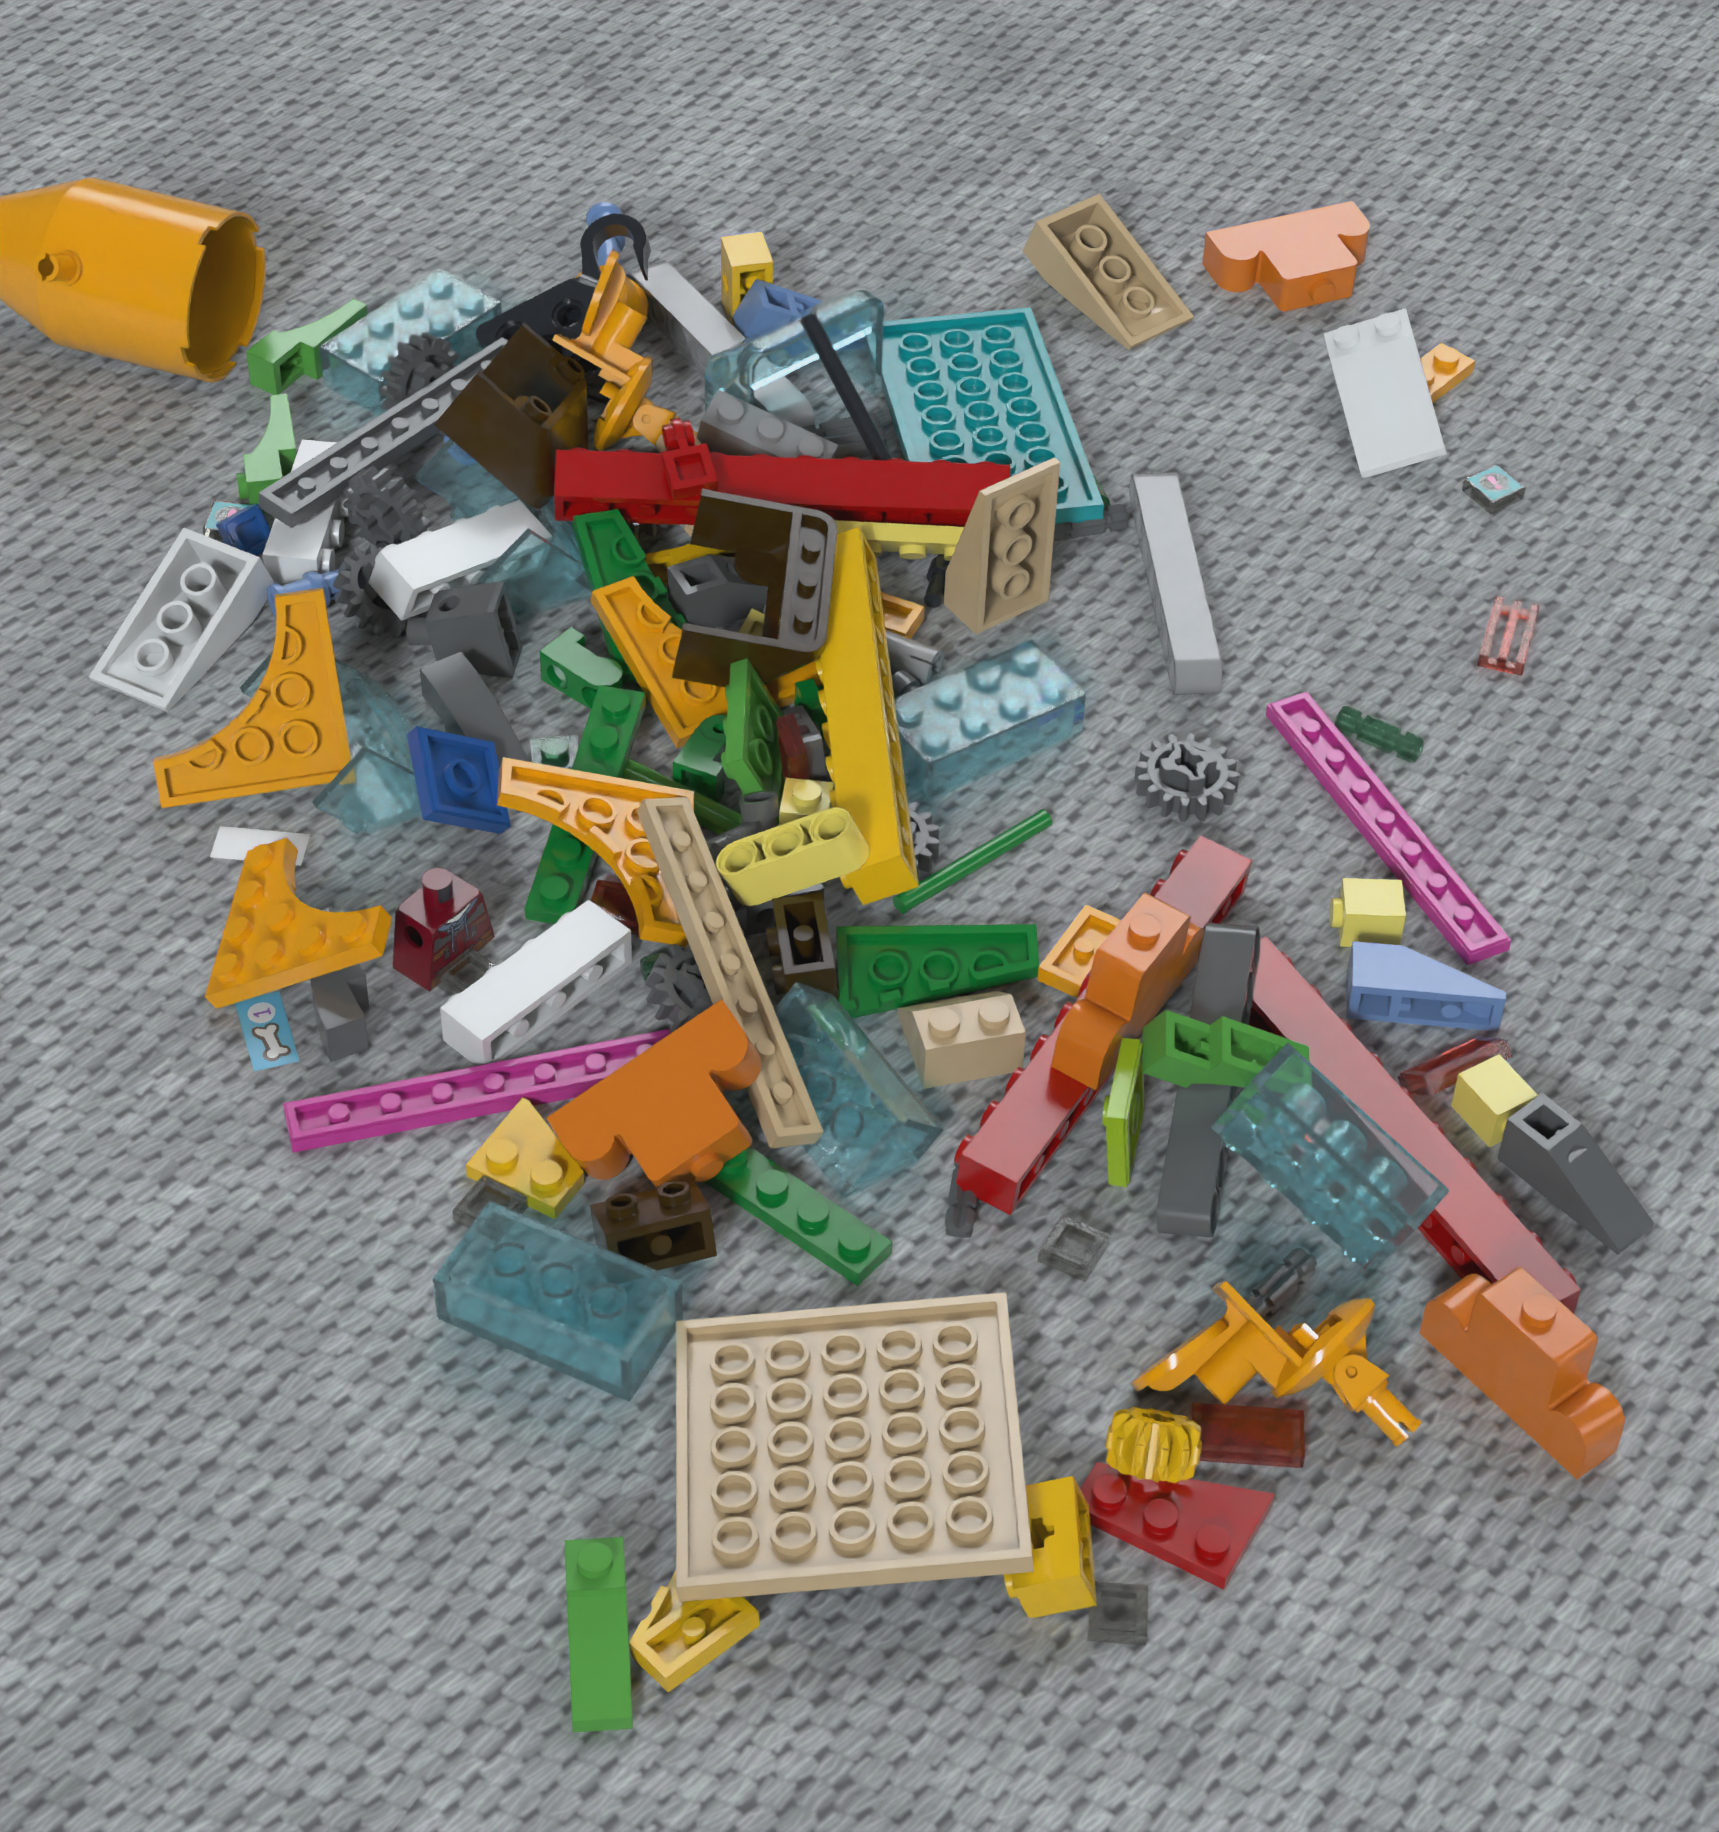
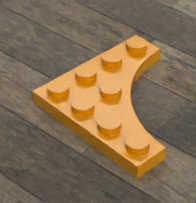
[591,576,823,749]
[153,588,354,808]
[497,757,694,947]
[204,837,392,1008]

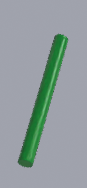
[893,809,1052,914]

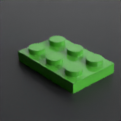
[721,658,787,824]

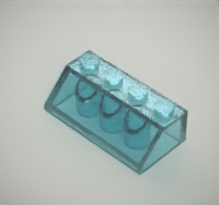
[774,982,944,1198]

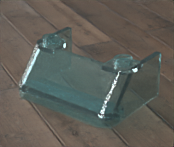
[705,290,884,412]
[414,439,592,615]
[240,651,422,834]

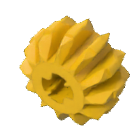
[1105,1406,1202,1483]

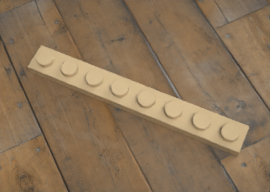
[637,797,823,1148]

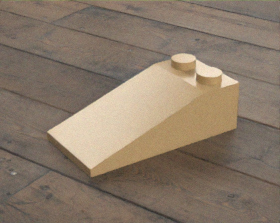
[1023,193,1194,350]
[944,457,1060,634]

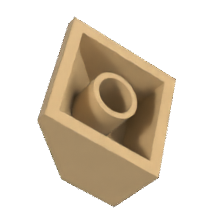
[897,991,1026,1089]

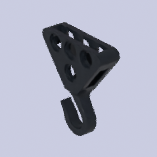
[475,214,651,404]

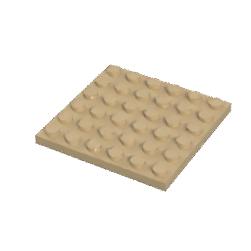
[676,1292,1034,1602]

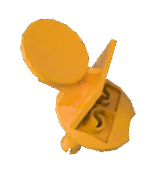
[552,249,698,451]
[1130,1281,1422,1447]

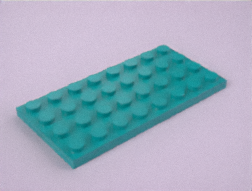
[867,307,1104,524]

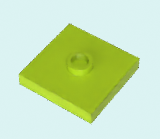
[1102,1038,1145,1188]

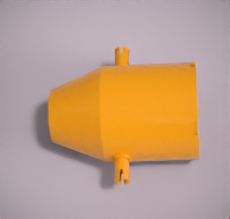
[0,177,266,383]

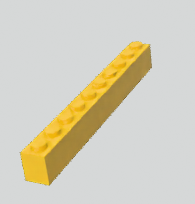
[815,527,919,905]

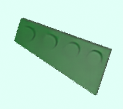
[572,509,686,683]
[836,924,1039,1021]

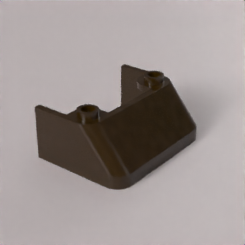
[434,322,589,509]
[672,489,837,687]

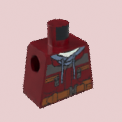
[392,867,495,992]

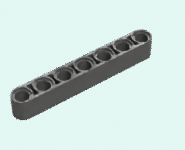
[1157,923,1260,1237]

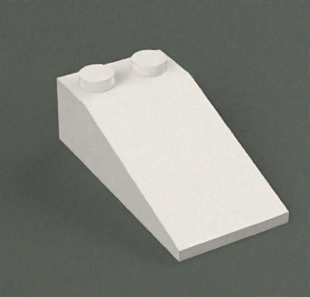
[1324,308,1447,478]
[89,528,275,712]

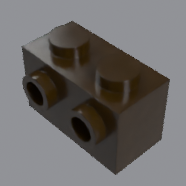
[765,892,839,1014]
[590,1180,717,1282]

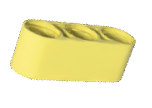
[716,807,870,906]

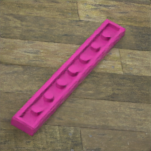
[1266,691,1511,966]
[282,1029,671,1153]

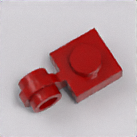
[662,418,718,500]

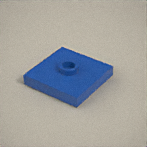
[407,726,511,834]

